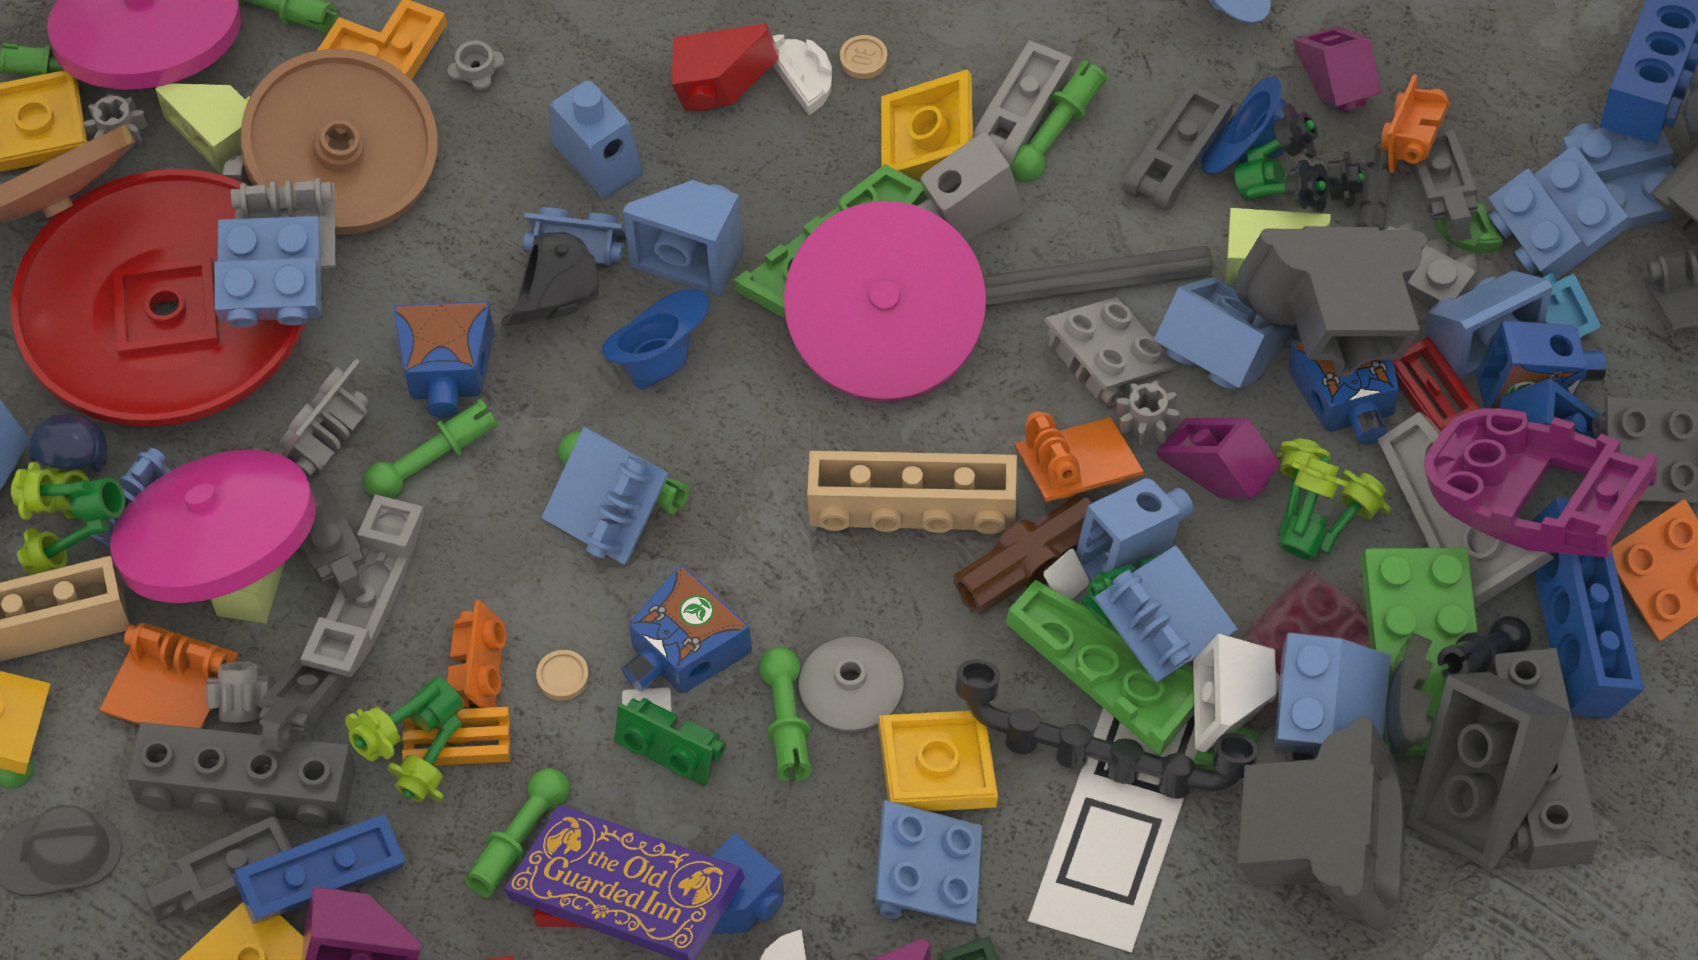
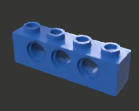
[1600,0,1698,144]
[1532,497,1644,718]

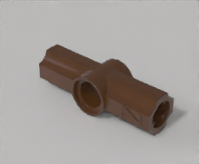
[954,495,1092,615]

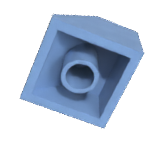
[623,180,744,297]
[1423,270,1553,381]
[1154,277,1297,389]
[1273,632,1391,755]

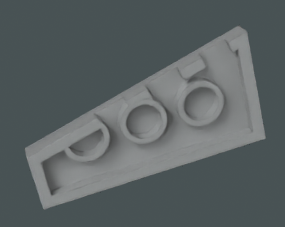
[1377,412,1555,608]

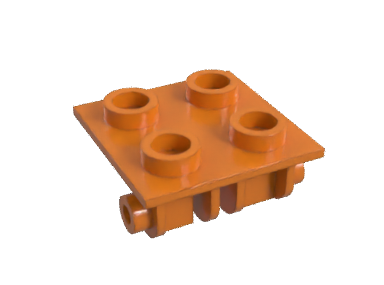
[1014,411,1144,502]
[1611,499,1698,642]
[99,622,239,729]

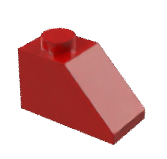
[672,23,779,112]

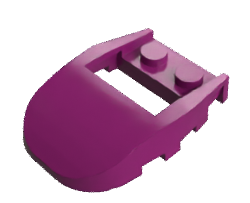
[1424,408,1658,557]

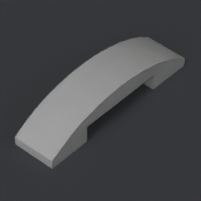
[300,494,424,677]

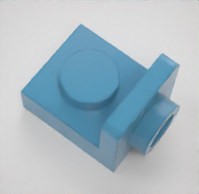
[1542,272,1602,338]

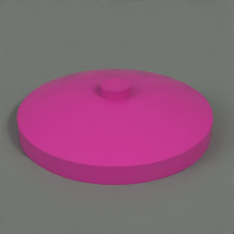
[47,0,241,90]
[784,201,986,402]
[110,450,316,603]

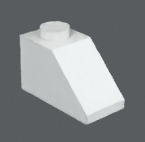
[1193,633,1280,752]

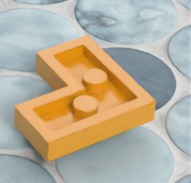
[317,0,447,80]

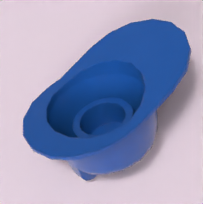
[1201,76,1299,174]
[602,289,709,389]

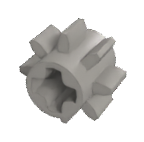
[83,94,147,151]
[1116,380,1180,446]
[206,662,270,723]

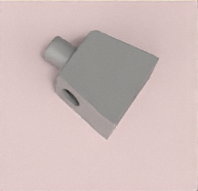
[917,131,1023,240]

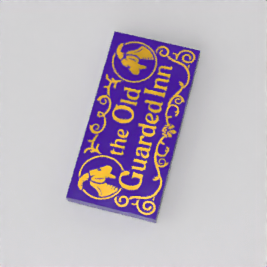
[504,805,745,960]

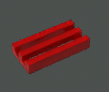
[1393,337,1480,432]

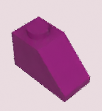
[1293,26,1381,111]
[1155,418,1281,499]
[302,887,421,960]

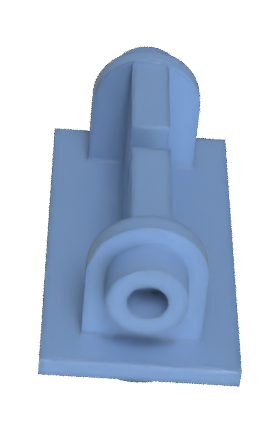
[523,207,626,266]

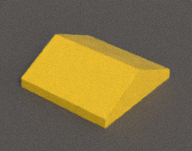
[881,69,973,180]

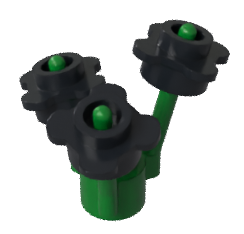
[1235,103,1365,213]

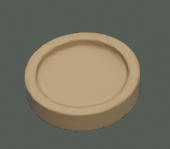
[840,35,888,79]
[536,650,589,701]

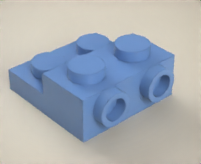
[1559,123,1674,230]
[1488,144,1633,280]
[215,216,321,327]

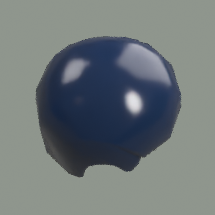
[29,413,108,472]

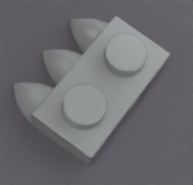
[1386,222,1478,308]

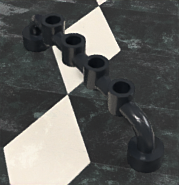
[955,659,1259,799]

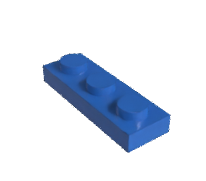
[232,813,406,925]

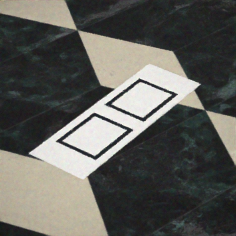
[1028,708,1197,953]

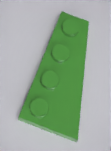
[733,164,926,319]
[1005,580,1194,756]

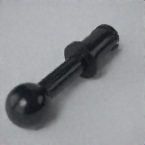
[1437,616,1531,678]

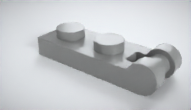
[973,40,1072,165]

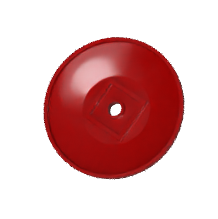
[11,169,306,427]

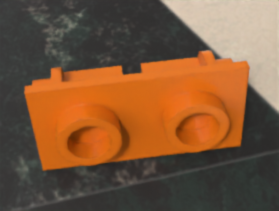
[1381,74,1450,173]
[447,600,507,709]

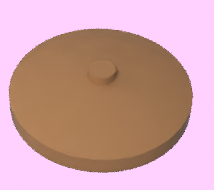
[240,49,438,235]
[0,123,136,224]

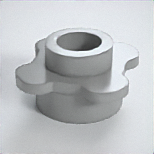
[447,40,504,90]

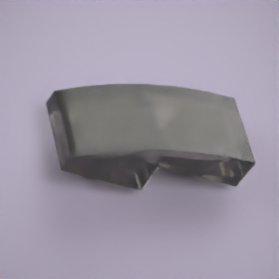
[1386,632,1434,759]

